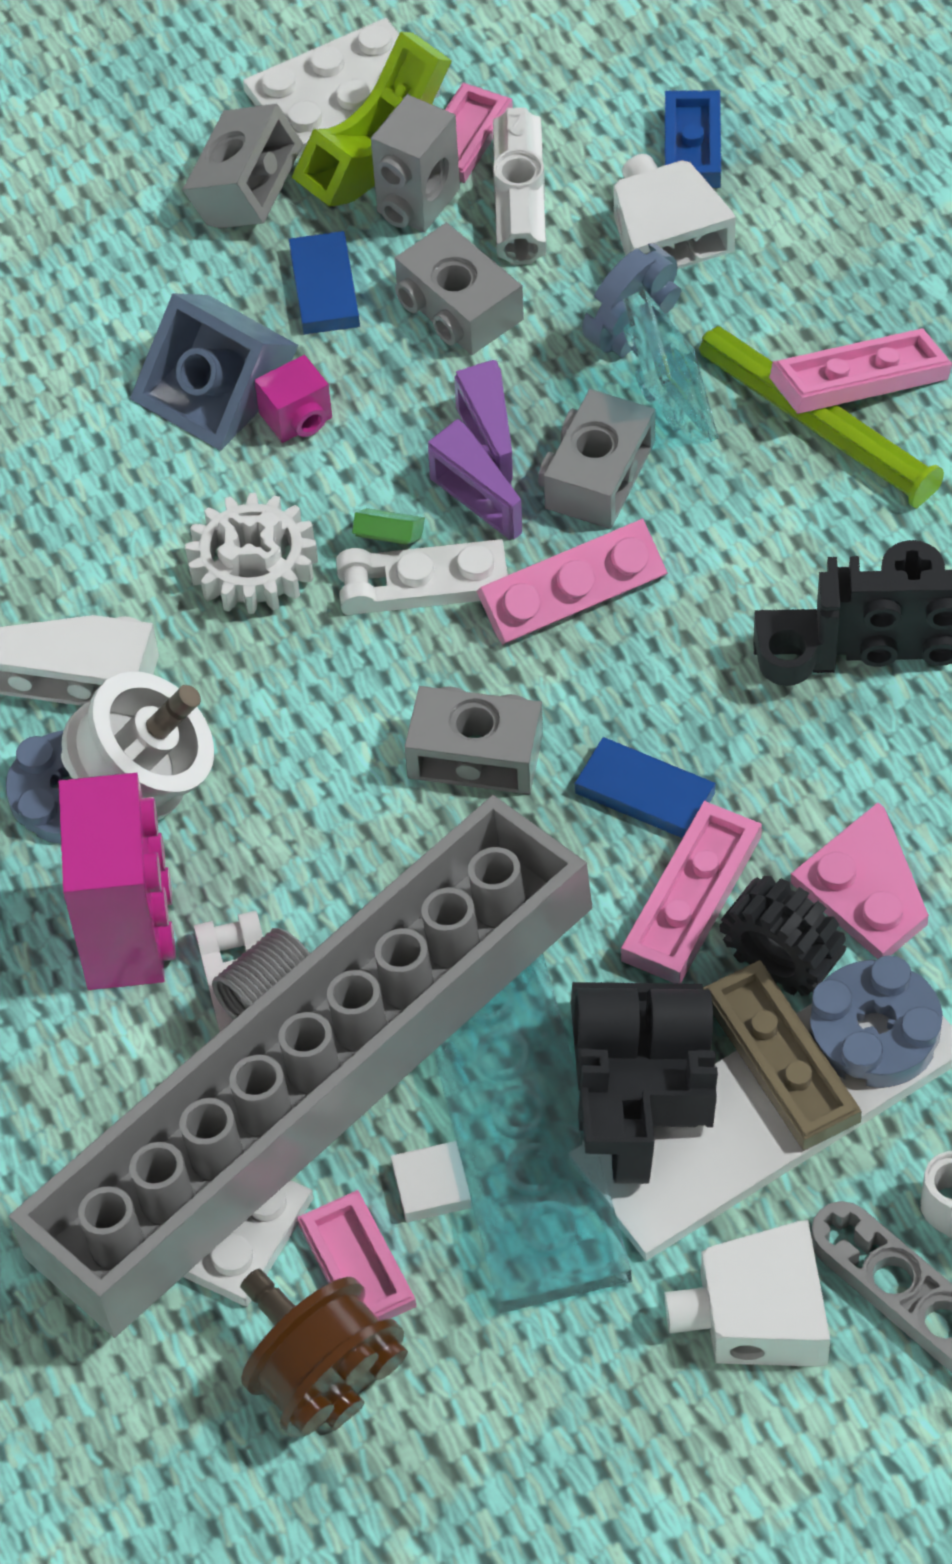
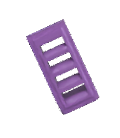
[454,360,513,486]
[428,419,522,540]

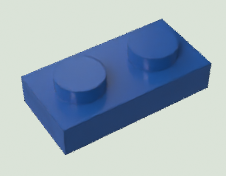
[665,90,721,188]

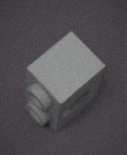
[371,94,460,233]
[182,103,303,228]
[395,222,524,355]
[538,389,655,529]
[405,686,543,794]

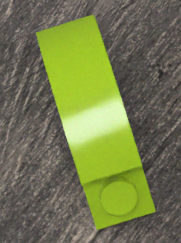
[291,32,452,206]

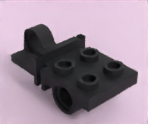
[753,540,952,686]
[570,982,718,1184]

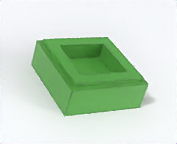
[352,508,425,545]

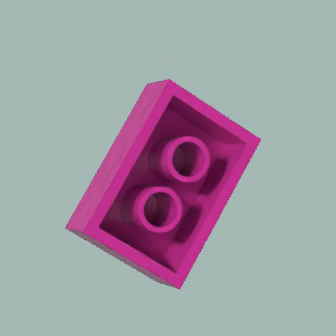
[59,772,176,990]

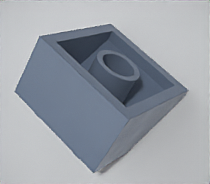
[130,293,298,450]

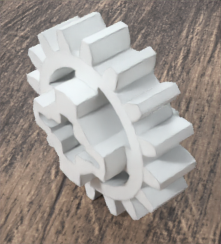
[185,493,318,614]

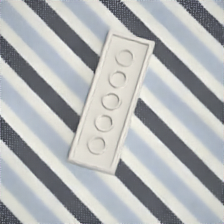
[569,955,952,1261]

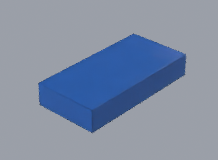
[289,231,360,335]
[575,737,716,838]

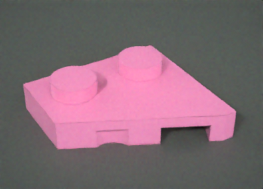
[791,803,929,959]

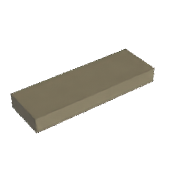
[703,960,862,1151]

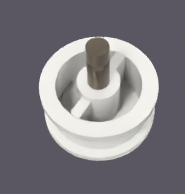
[61,671,214,820]

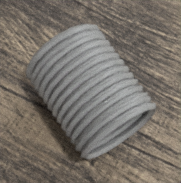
[212,928,310,1020]

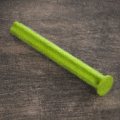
[699,326,944,509]

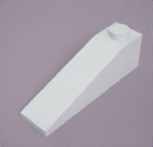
[0,615,159,706]

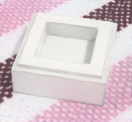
[391,1141,472,1223]

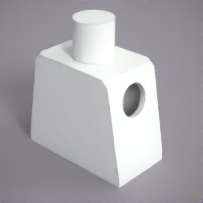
[614,154,736,270]
[664,1220,830,1367]

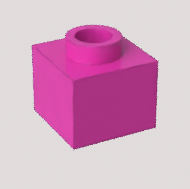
[254,354,332,443]

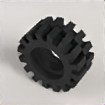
[719,876,847,996]

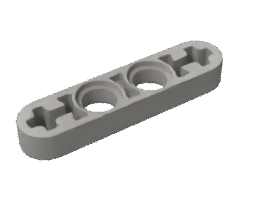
[811,1201,952,1373]

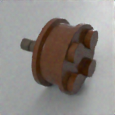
[240,1268,408,1438]

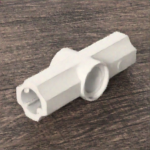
[493,107,546,265]

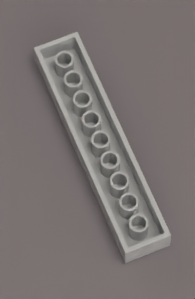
[8,795,592,1338]

